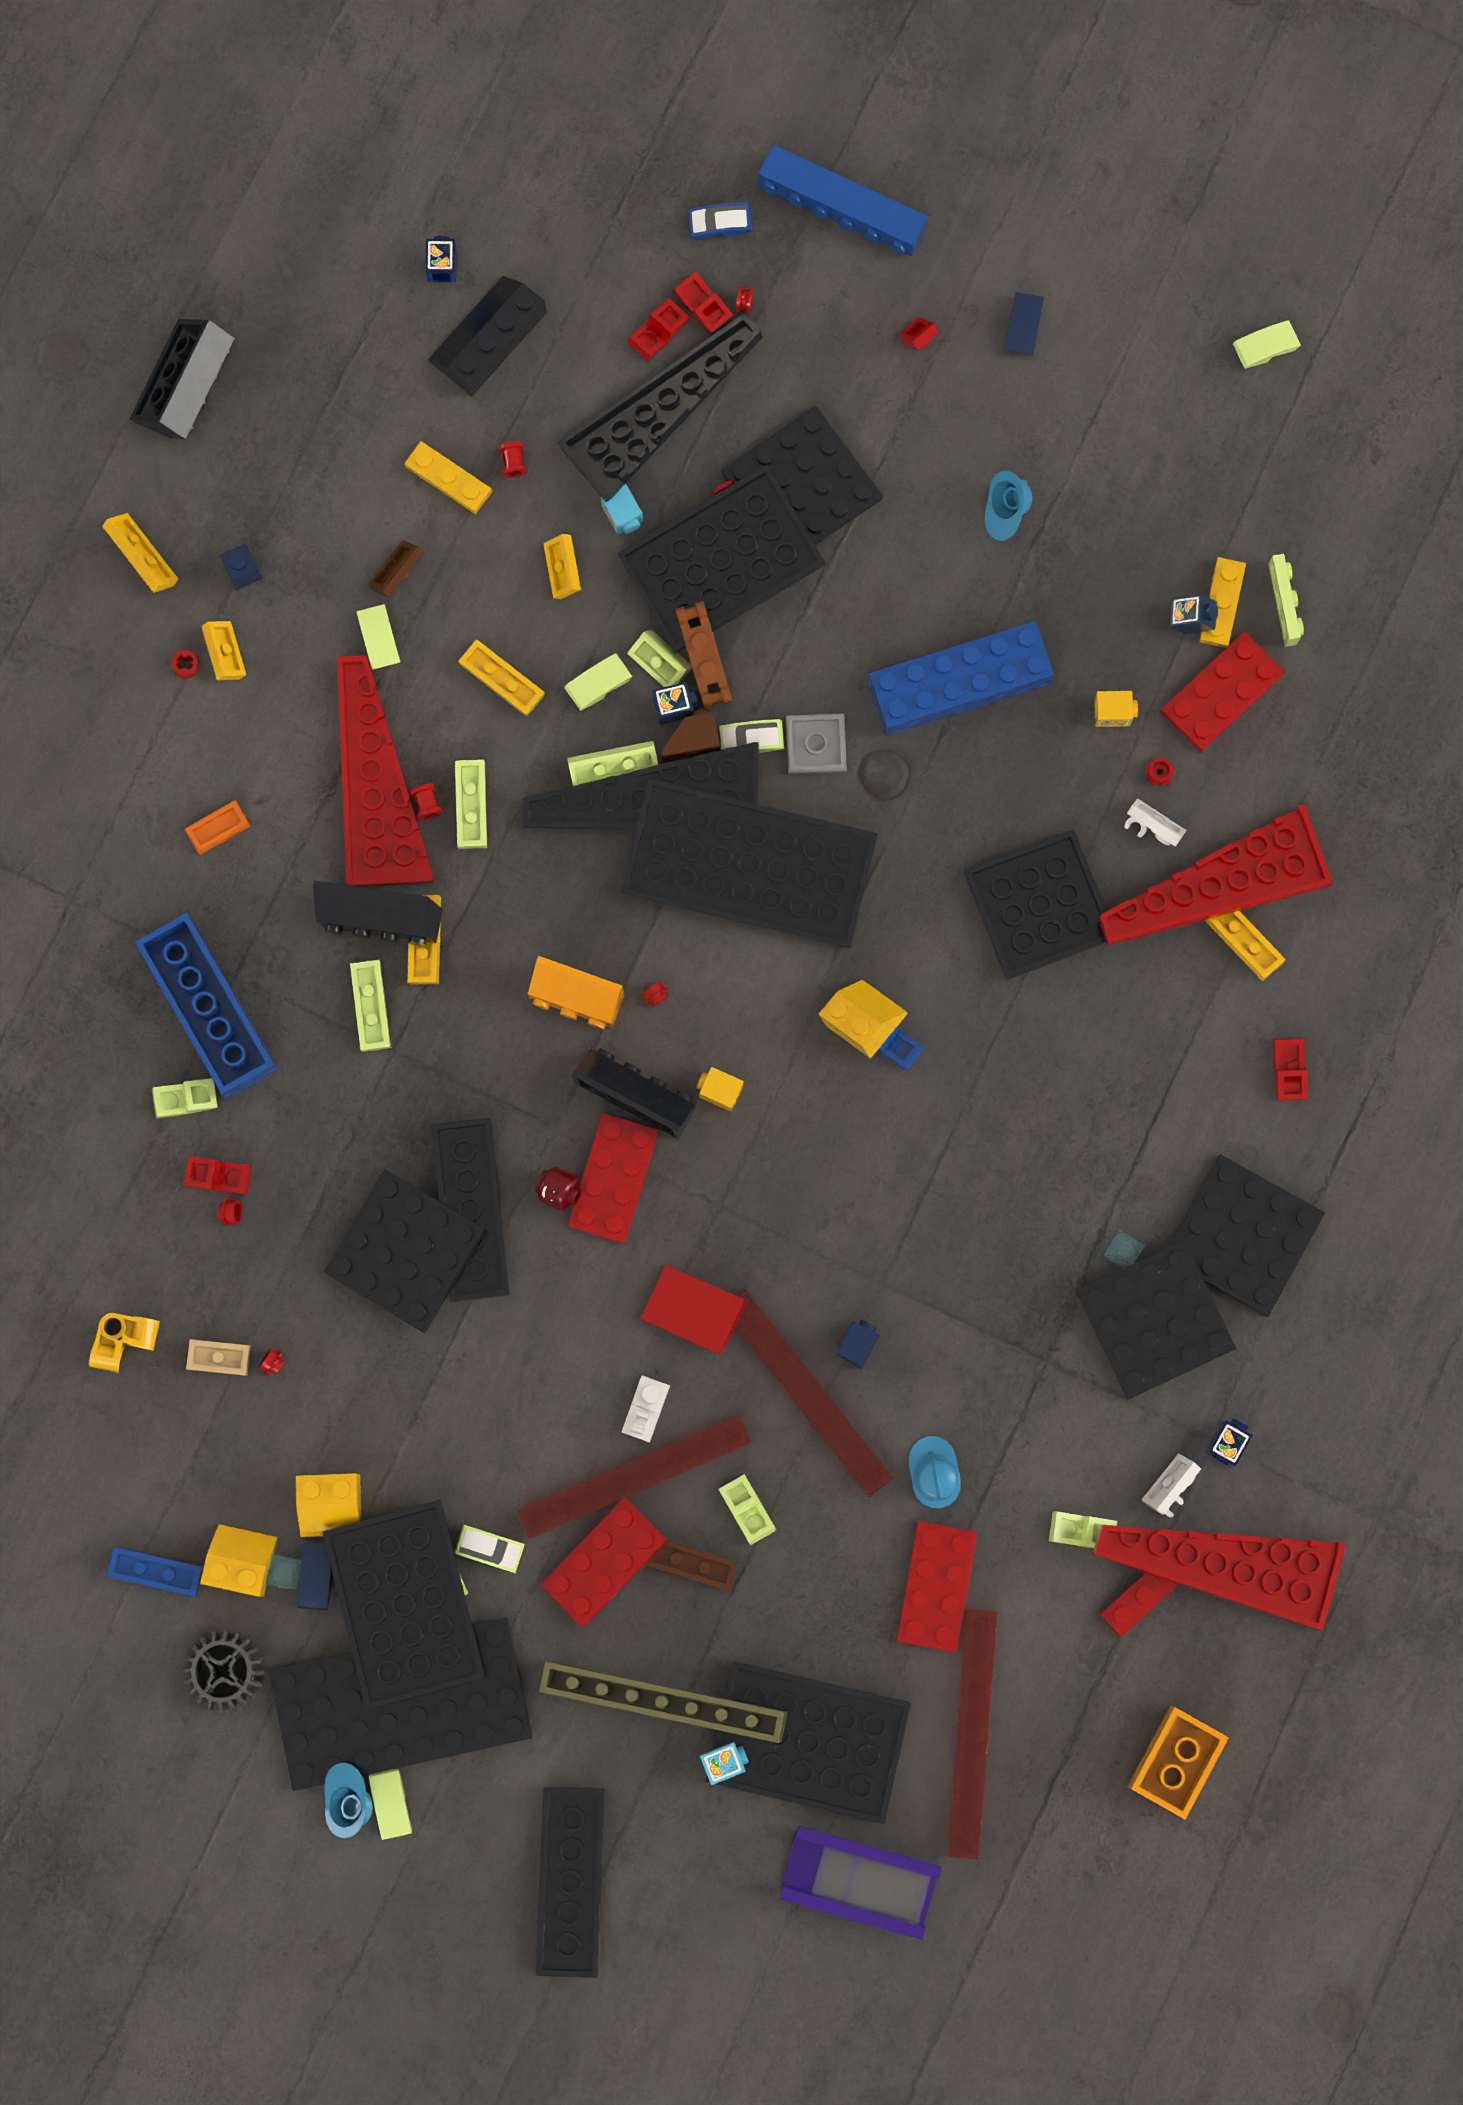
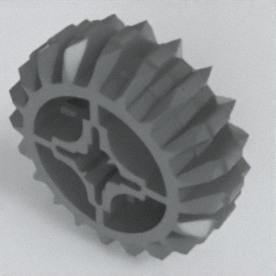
[182,1629,265,1713]

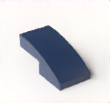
[1005,292,1044,355]
[297,1543,332,1611]

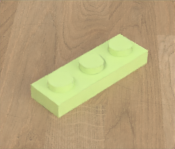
[1268,554,1304,647]
[567,741,658,786]
[455,760,487,849]
[350,960,391,1052]

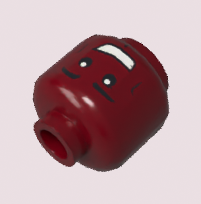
[535,1167,582,1211]

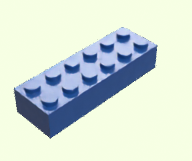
[868,621,1054,736]
[135,913,278,1099]

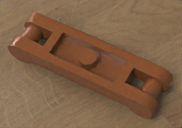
[675,601,733,710]

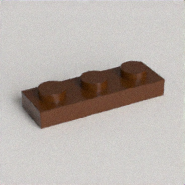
[646,1541,738,1591]

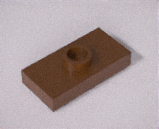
[368,540,424,597]

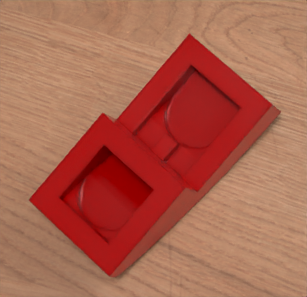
[672,271,733,333]
[627,299,690,362]
[1273,1038,1308,1100]
[183,1156,252,1195]

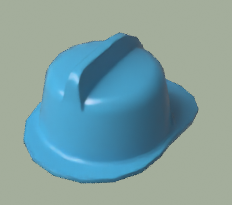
[984,471,1032,541]
[909,1436,961,1508]
[325,1763,373,1838]

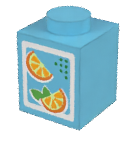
[600,484,643,535]
[700,1741,749,1785]

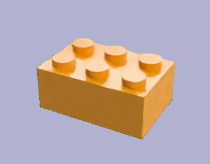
[1127,1706,1229,1820]

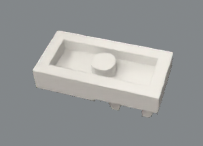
[1124,798,1187,847]
[622,1376,670,1443]
[1142,1453,1201,1517]

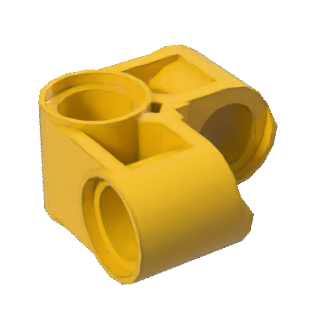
[89,1313,160,1373]

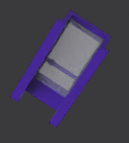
[779,1826,942,1940]

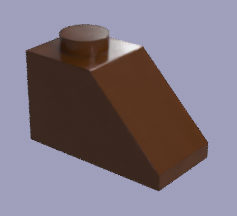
[661,710,720,763]

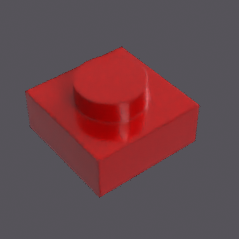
[898,316,939,351]

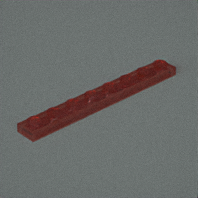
[735,1289,893,1497]
[518,1415,751,1539]
[947,1609,998,1860]

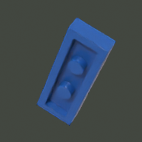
[106,1547,204,1597]

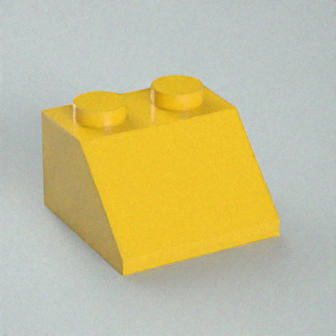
[819,980,908,1059]
[296,1473,361,1537]
[200,1524,278,1597]

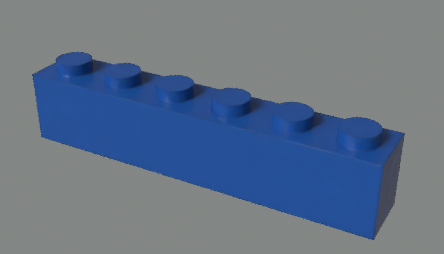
[758,145,928,256]

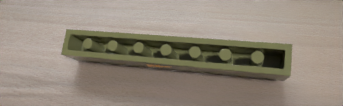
[539,1661,788,1743]

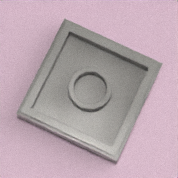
[786,713,847,775]

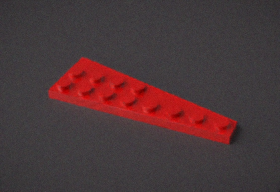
[337,655,434,887]
[1098,804,1333,946]
[1092,1525,1346,1631]

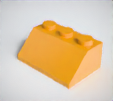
[528,956,624,1030]

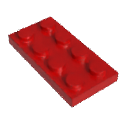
[1160,631,1285,753]
[568,1113,659,1244]
[541,1497,669,1628]
[896,1521,978,1653]

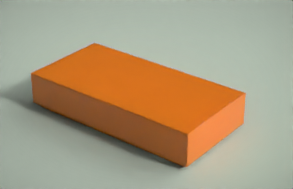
[184,800,251,855]

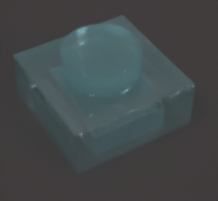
[1103,1230,1145,1268]
[266,1554,301,1591]

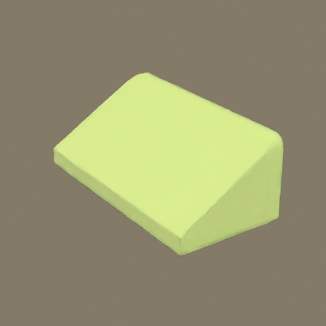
[627,629,692,687]

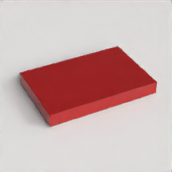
[640,1265,747,1356]

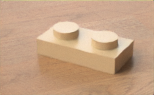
[186,1339,251,1376]

